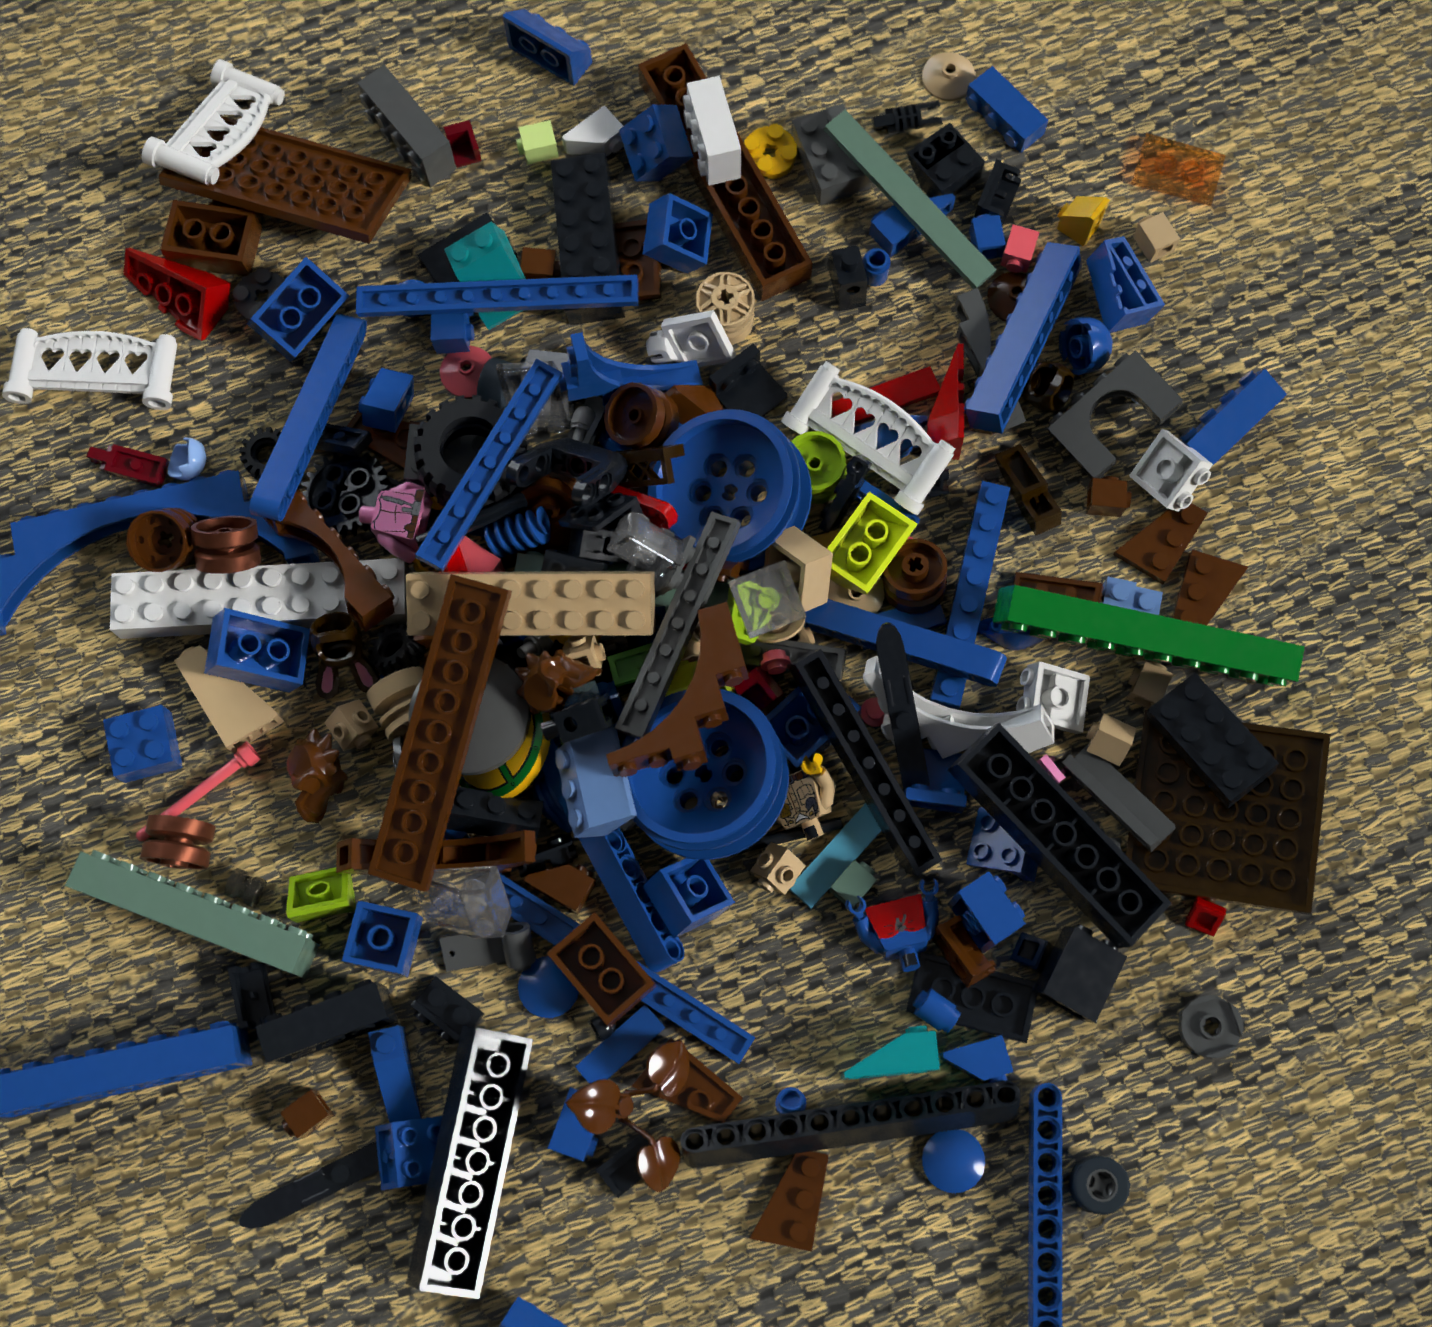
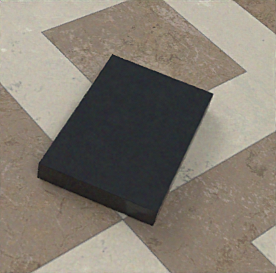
[417,213,518,283]

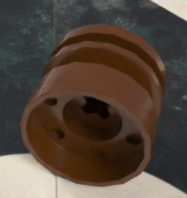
[126,507,200,572]

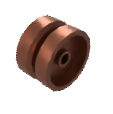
[191,516,261,574]
[140,815,216,870]

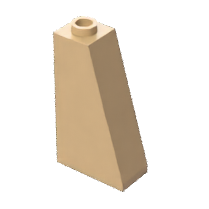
[174,645,285,753]

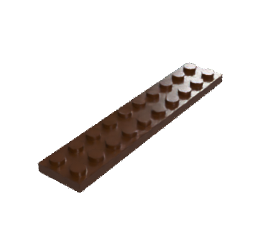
[368,574,512,892]

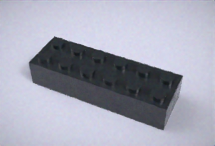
[551,152,625,325]

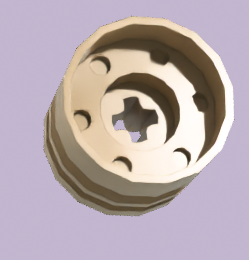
[696,272,755,345]
[366,667,424,742]

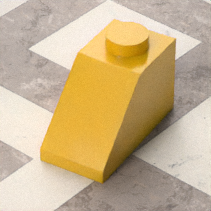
[1057,196,1110,247]

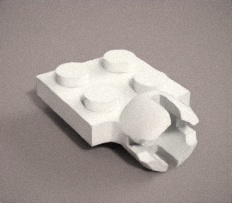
[646,310,736,367]

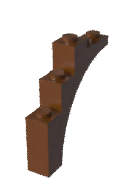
[606,602,749,777]
[336,830,537,876]

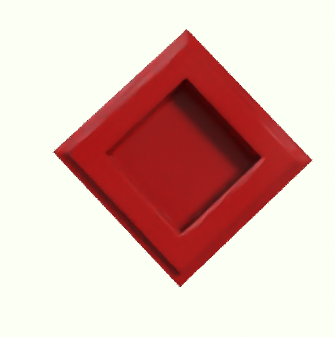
[1185,897,1227,937]

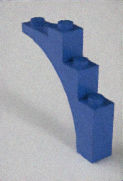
[559,332,703,406]

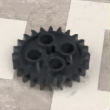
[301,453,391,538]

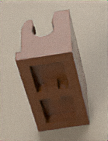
[932,915,996,988]

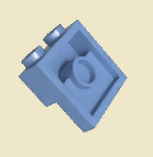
[1100,576,1163,615]

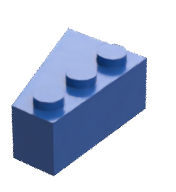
[1086,236,1165,333]

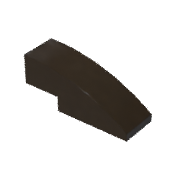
[995,444,1062,536]

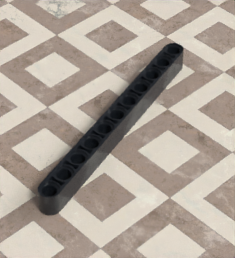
[680,1081,1021,1168]

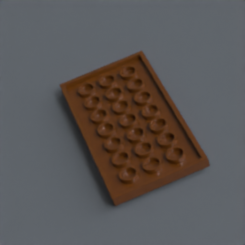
[159,116,412,244]

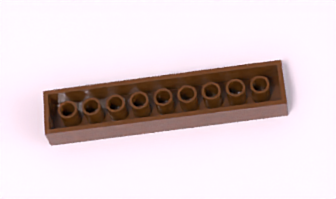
[638,43,813,301]

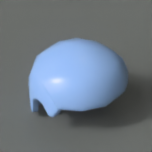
[168,437,207,481]

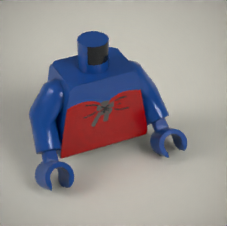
[845,878,939,972]

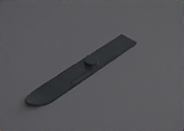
[876,622,930,791]
[239,1141,379,1228]

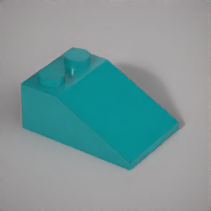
[444,221,526,330]
[841,1026,940,1080]

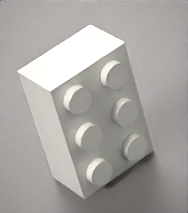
[683,76,741,186]

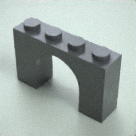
[1048,350,1183,480]

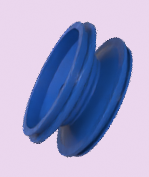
[647,409,812,574]
[621,689,789,860]

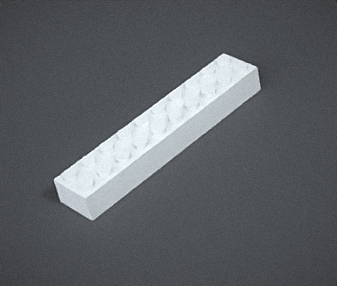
[110,558,410,639]

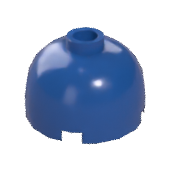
[1059,317,1113,375]

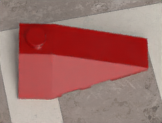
[123,248,231,341]
[925,344,965,460]

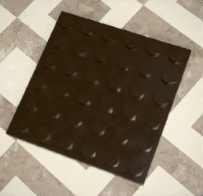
[1126,710,1331,915]

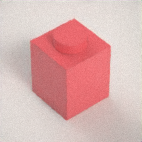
[1000,224,1039,273]

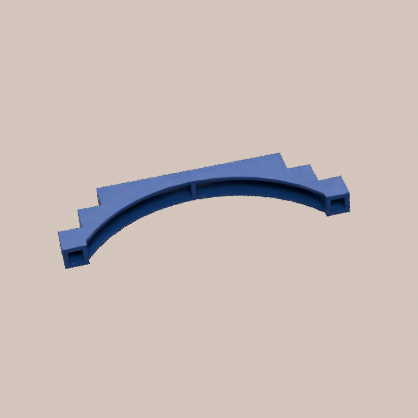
[0,470,320,636]

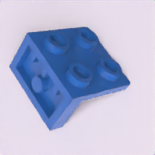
[904,748,967,814]
[966,807,1038,882]
[375,1116,442,1190]

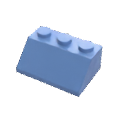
[555,728,637,838]

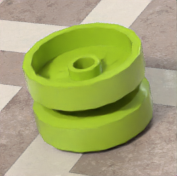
[791,431,847,504]

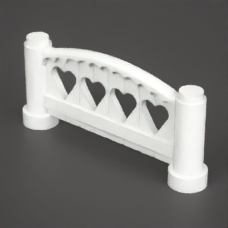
[142,59,285,185]
[2,328,177,410]
[781,361,956,515]

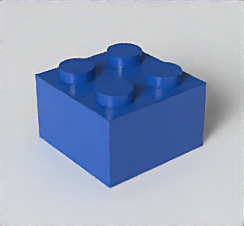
[619,104,693,181]
[643,193,713,274]
[103,705,183,783]
[643,858,735,938]
[342,901,423,978]

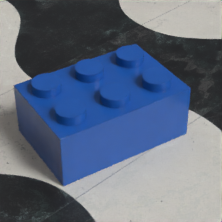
[247,257,350,362]
[204,608,310,693]
[947,871,1026,954]

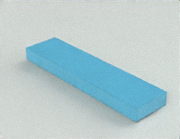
[789,803,882,909]

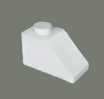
[562,105,624,156]

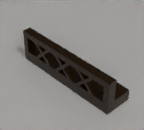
[614,444,685,488]

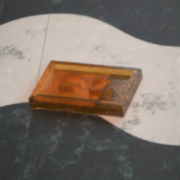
[1131,133,1226,206]

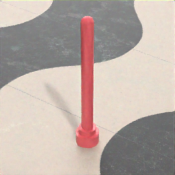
[136,741,261,841]

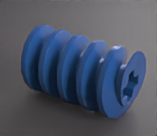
[484,506,551,558]

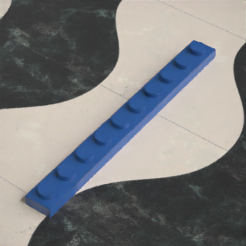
[356,275,639,317]
[482,873,756,1064]

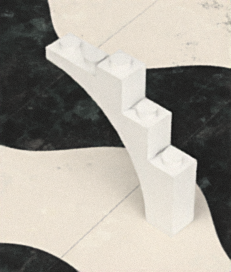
[863,656,1055,759]

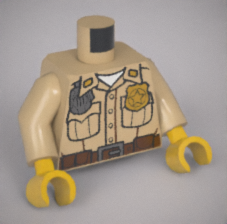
[776,753,836,841]

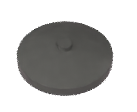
[409,658,531,775]

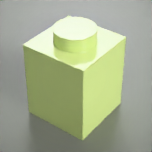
[516,120,559,165]

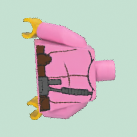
[359,482,443,572]

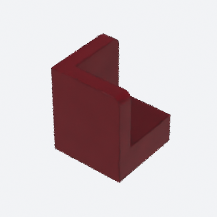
[444,119,482,168]
[733,665,784,710]

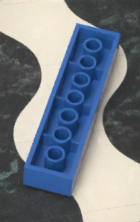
[0,1021,253,1119]

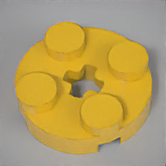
[744,124,797,179]

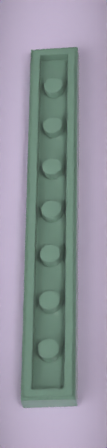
[824,109,997,289]

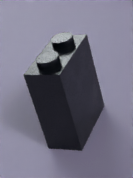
[1032,924,1127,1023]

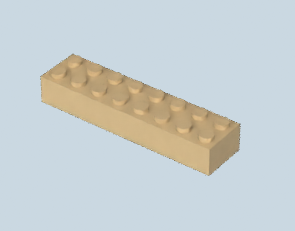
[406,571,655,636]

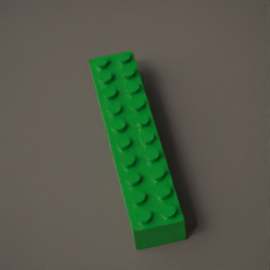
[992,585,1305,687]

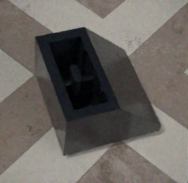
[907,122,985,198]

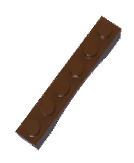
[263,489,395,632]

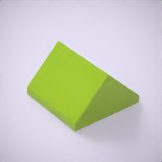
[286,867,356,923]

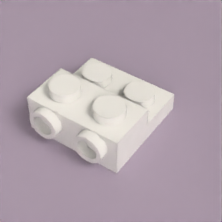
[1129,429,1213,512]
[1016,661,1090,734]

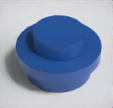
[775,1087,807,1114]

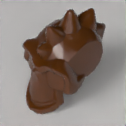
[515,649,602,715]
[287,729,348,823]

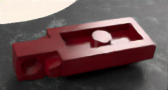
[86,444,169,488]

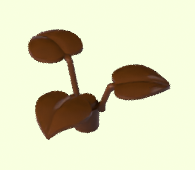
[565,1039,690,1192]

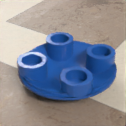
[518,956,579,1018]
[922,1129,985,1193]

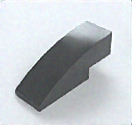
[954,288,991,377]

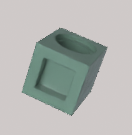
[829,860,877,909]

